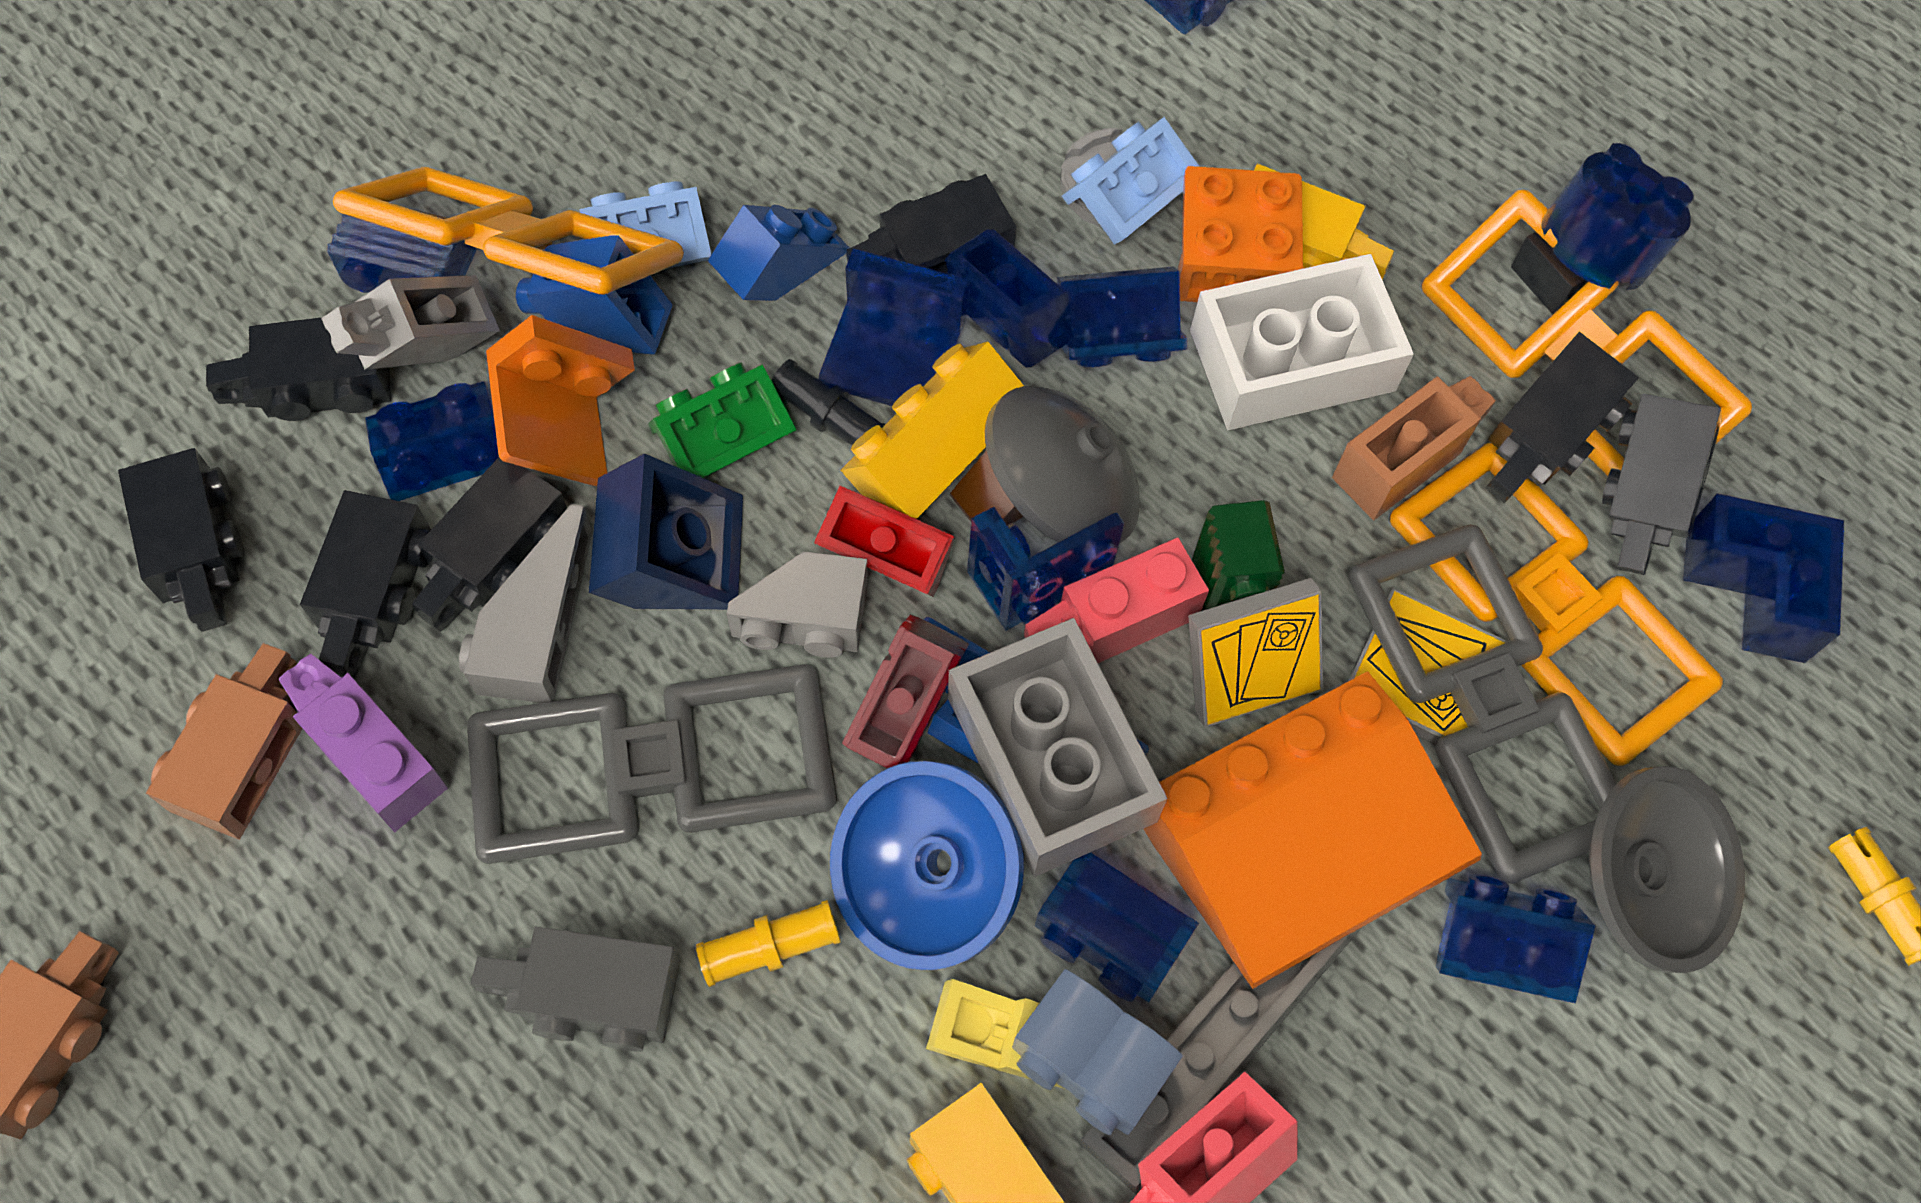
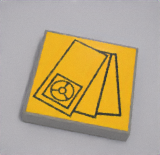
[1188,578,1323,728]
[1348,588,1508,744]

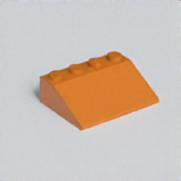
[1144,671,1482,989]

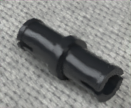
[771,359,885,446]

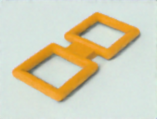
[333,167,684,295]
[1422,189,1752,476]
[1390,443,1723,766]

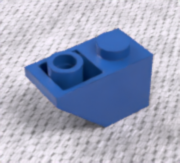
[708,205,850,301]

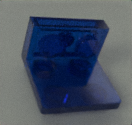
[819,248,969,406]
[967,507,1125,631]

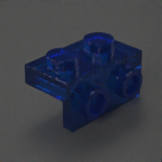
[1057,266,1188,367]
[365,381,499,501]
[1436,874,1596,1004]

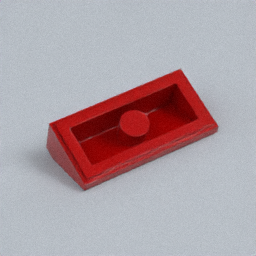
[814,486,955,597]

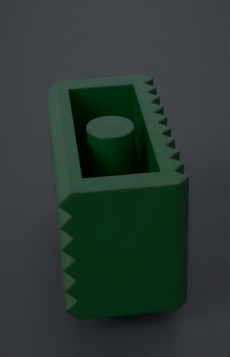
[1192,500,1285,611]

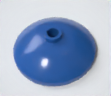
[830,761,1024,970]

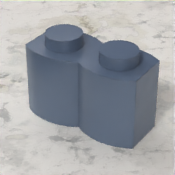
[1012,969,1183,1135]

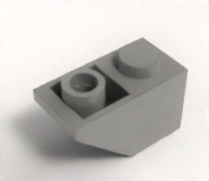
[727,551,868,658]

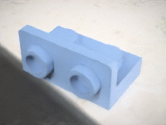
[1062,117,1200,245]
[580,181,711,269]

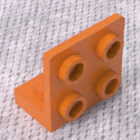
[1174,166,1303,302]
[486,315,635,486]

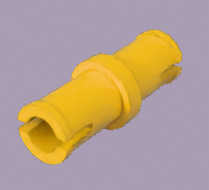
[1828,827,1921,966]
[696,900,841,987]

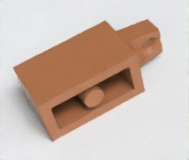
[1332,376,1496,521]
[146,643,302,840]
[0,931,119,1139]

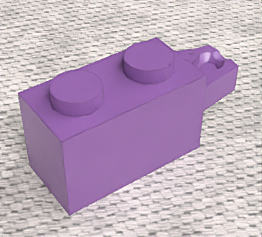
[279,654,448,832]

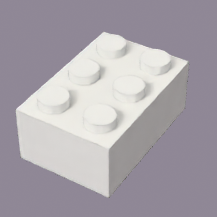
[1190,254,1414,431]

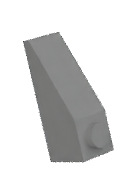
[459,504,593,703]

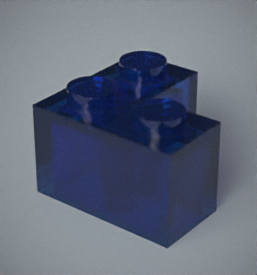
[1683,493,1844,663]

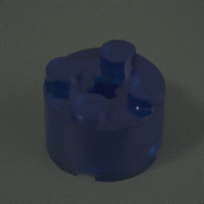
[1541,143,1694,290]

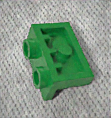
[648,362,796,478]

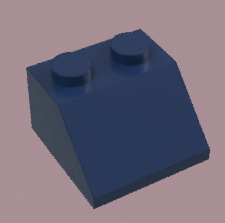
[588,453,743,610]

